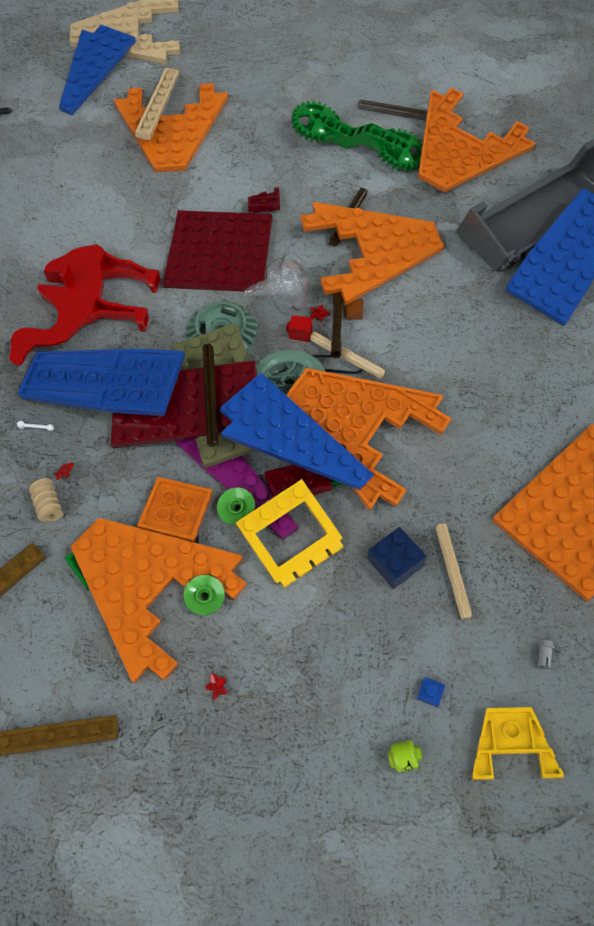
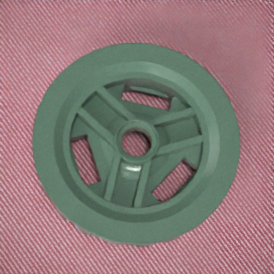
[186,301,257,351]
[257,350,326,395]

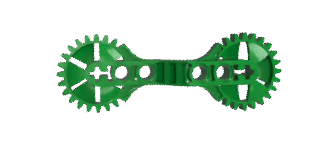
[291,100,423,172]

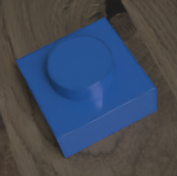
[417,677,445,707]

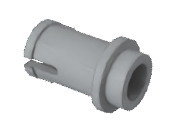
[537,640,555,669]

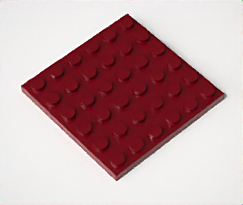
[163,210,273,293]

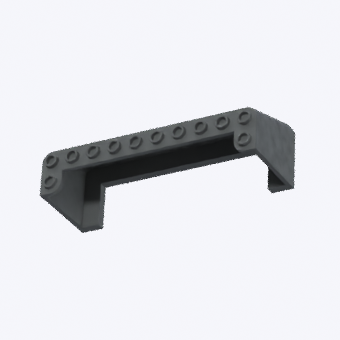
[456,139,594,271]

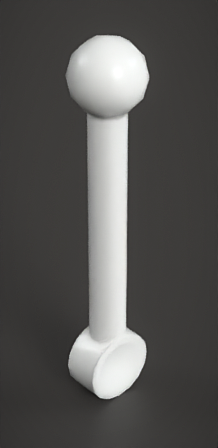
[17,421,54,431]

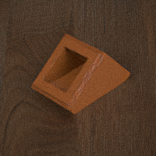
[345,299,363,320]

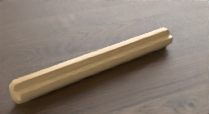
[310,331,385,379]
[436,523,472,620]

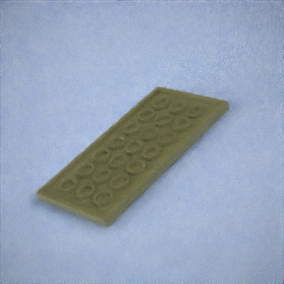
[169,323,256,468]

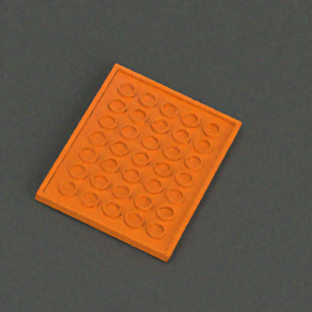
[492,423,594,602]

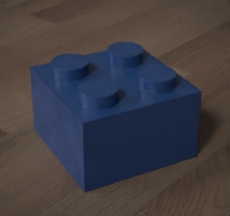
[367,527,427,589]

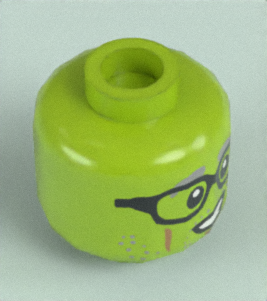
[387,739,423,773]

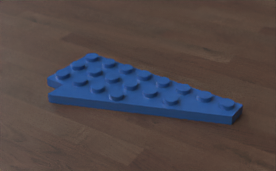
[59,25,136,116]
[220,373,374,490]

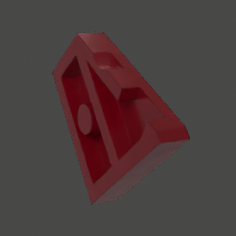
[248,187,280,212]

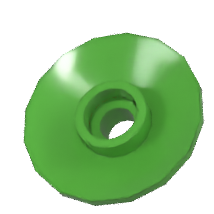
[217,487,255,526]
[184,575,225,616]

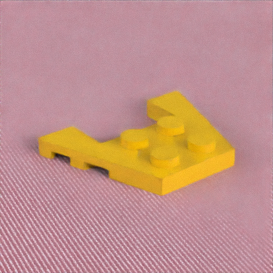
[471,707,564,780]

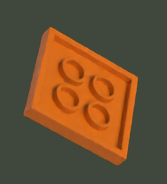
[137,477,213,543]

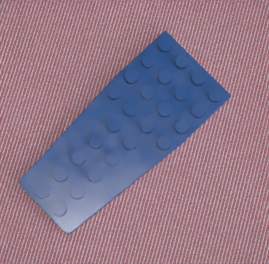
[504,189,594,326]
[18,349,185,416]

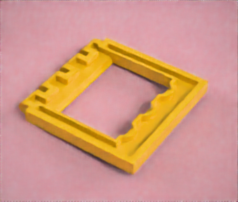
[235,479,344,588]

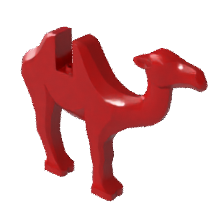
[9,244,161,366]

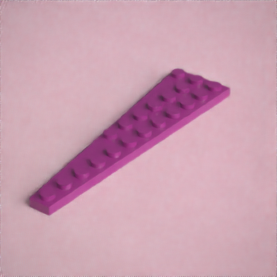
[174,439,299,540]

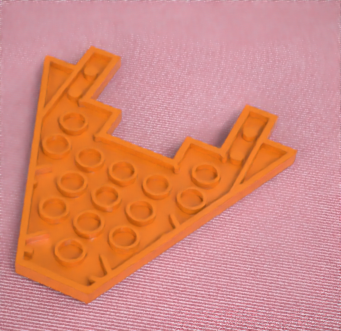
[114,83,228,172]
[418,87,536,192]
[300,202,444,305]
[286,368,452,511]
[70,518,247,684]

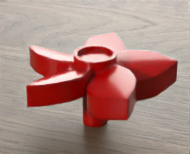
[310,305,330,322]
[53,462,74,480]
[205,673,228,700]

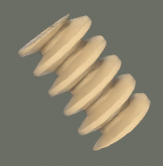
[29,478,63,523]

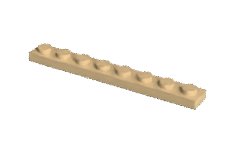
[135,68,179,140]

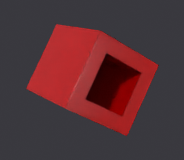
[286,315,313,342]

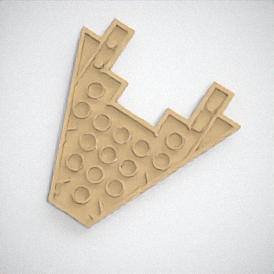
[70,0,180,64]

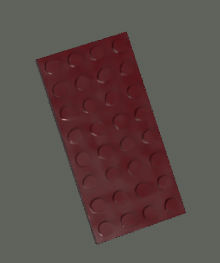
[110,360,257,448]

